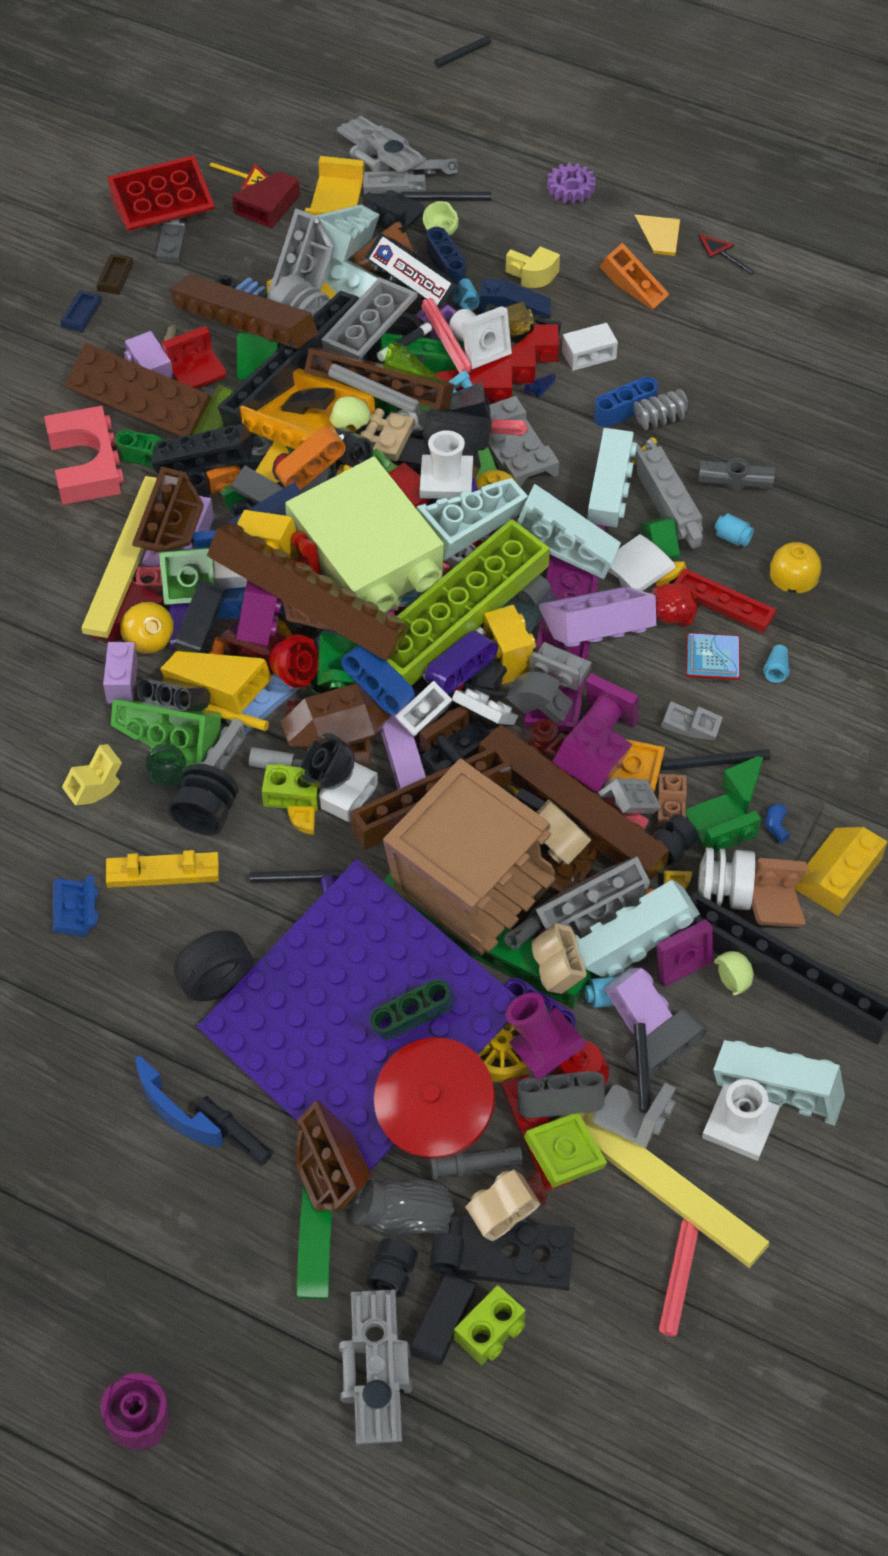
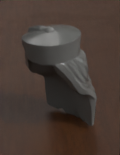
[350,1178,455,1237]

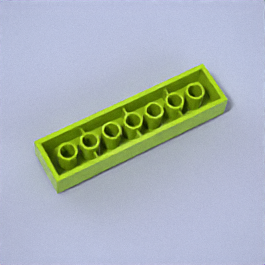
[387,519,550,686]

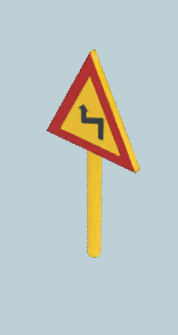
[210,163,269,189]

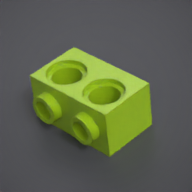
[262,764,321,811]
[454,1285,526,1366]

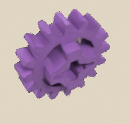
[547,163,596,204]

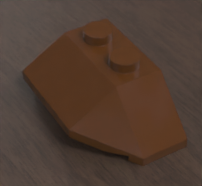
[132,467,204,552]
[280,683,391,750]
[296,1100,372,1211]

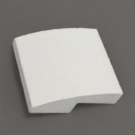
[608,534,676,591]

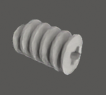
[633,389,688,431]

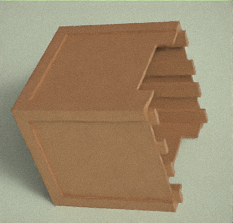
[383,758,556,956]

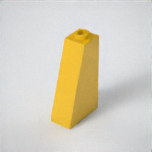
[160,651,272,714]

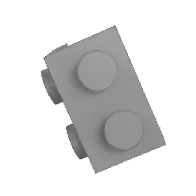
[593,1083,676,1148]

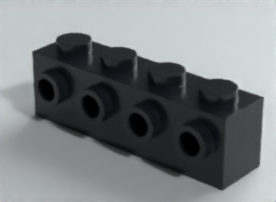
[151,423,255,474]

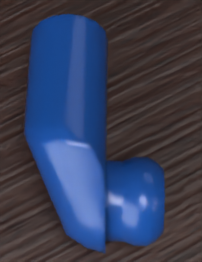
[765,803,790,844]

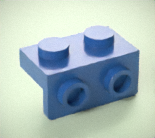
[53,875,98,937]

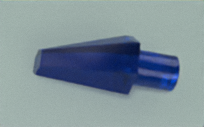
[525,373,556,397]

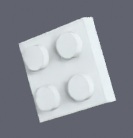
[452,688,518,725]

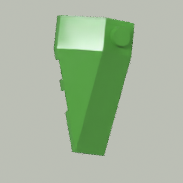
[111,699,222,767]

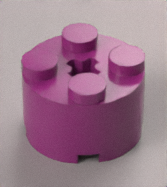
[101,1373,170,1450]

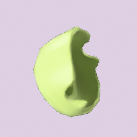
[423,201,459,236]
[330,397,371,429]
[714,951,754,995]

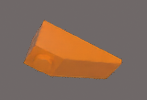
[599,242,669,310]

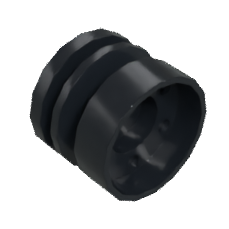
[168,763,239,836]

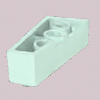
[416,478,528,561]
[517,484,621,579]
[714,1040,845,1126]

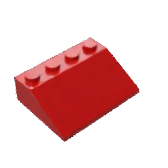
[107,155,215,231]

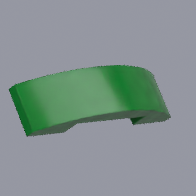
[297,1186,333,1300]

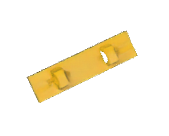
[106,850,219,888]

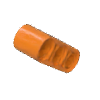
[276,426,345,490]

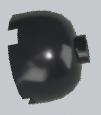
[301,733,355,790]

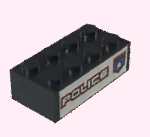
[365,233,468,310]

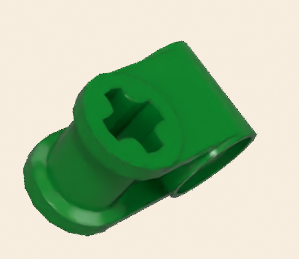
[115,430,163,467]

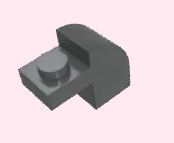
[506,672,573,724]

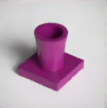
[572,673,639,731]
[657,919,713,987]
[506,992,587,1080]

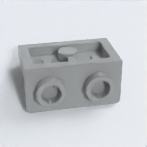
[530,642,591,691]
[598,777,661,814]

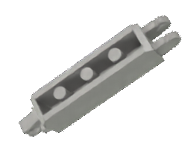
[635,439,703,549]

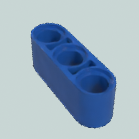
[594,377,658,427]
[342,645,415,715]

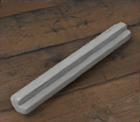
[328,364,419,413]

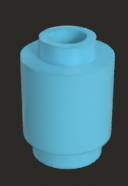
[714,513,754,547]
[585,976,618,1008]

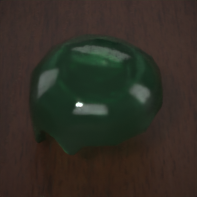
[145,743,187,787]

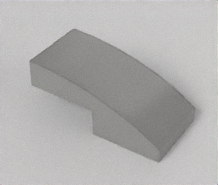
[660,701,723,740]

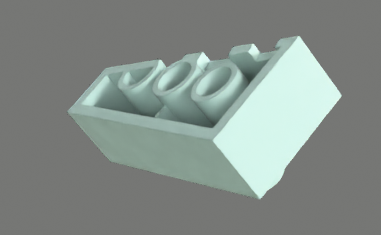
[316,205,380,263]
[324,257,388,298]
[588,428,637,528]
[576,880,700,978]

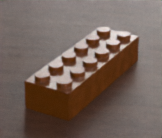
[65,342,218,438]

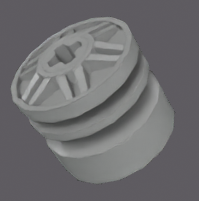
[269,274,330,316]

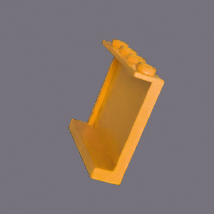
[240,368,375,449]

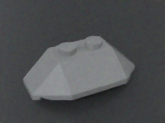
[267,208,335,299]
[535,856,650,939]

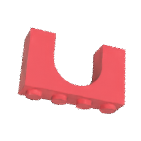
[44,406,124,505]

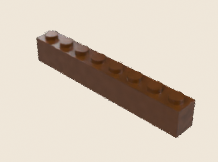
[170,274,318,349]
[207,523,409,661]
[478,725,669,881]

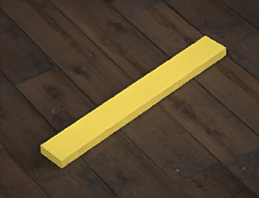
[81,476,157,638]
[559,1111,769,1268]

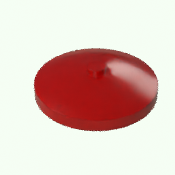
[374,1037,495,1159]

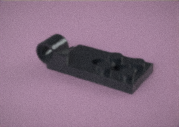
[429,1215,575,1291]

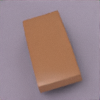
[657,774,687,827]

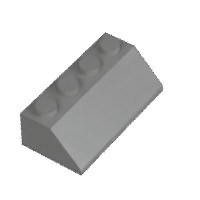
[321,277,418,358]

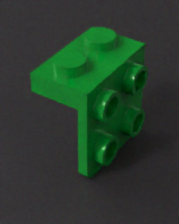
[237,332,283,380]
[317,632,358,690]
[685,793,761,853]

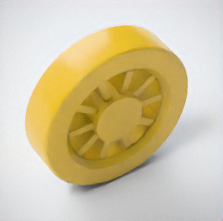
[478,1022,530,1082]

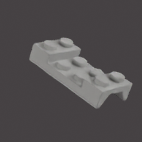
[488,396,559,487]

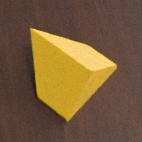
[634,214,680,256]

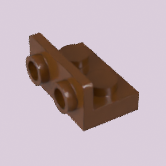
[413,705,469,754]

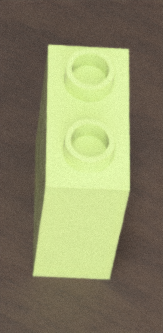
[285,456,444,613]

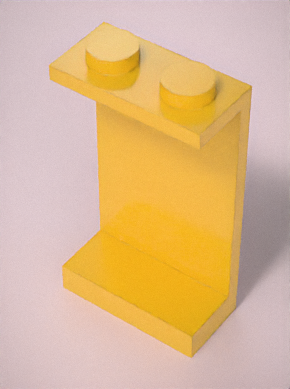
[305,156,365,215]

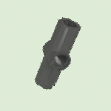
[698,458,775,491]

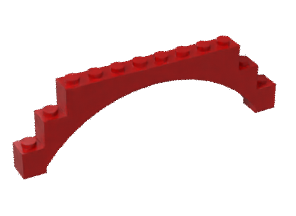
[336,325,559,405]

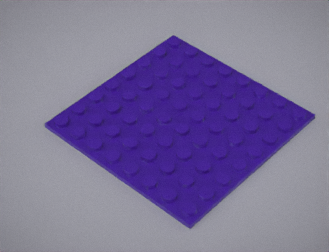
[197,859,517,1172]

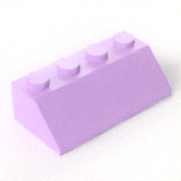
[539,586,656,646]

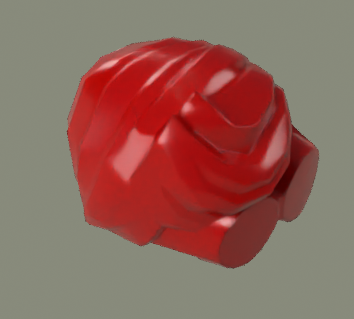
[651,583,699,627]

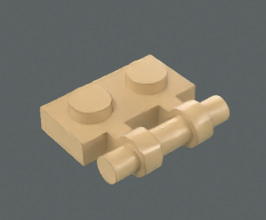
[360,408,415,461]

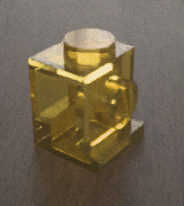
[505,301,534,337]

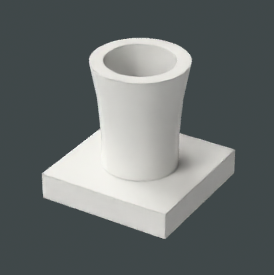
[449,306,512,369]
[420,431,473,499]
[702,1079,780,1161]

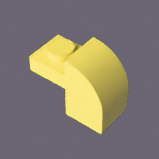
[506,247,560,288]
[62,744,122,806]

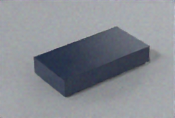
[60,290,102,333]

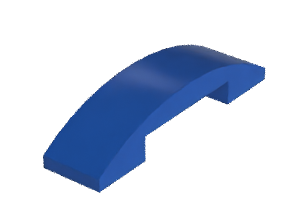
[135,1055,223,1147]

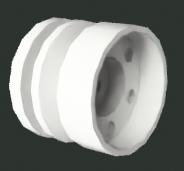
[698,847,755,911]

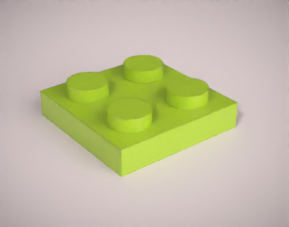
[524,1113,607,1188]

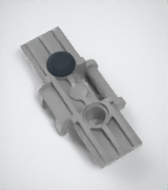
[337,116,426,173]
[339,1290,412,1445]

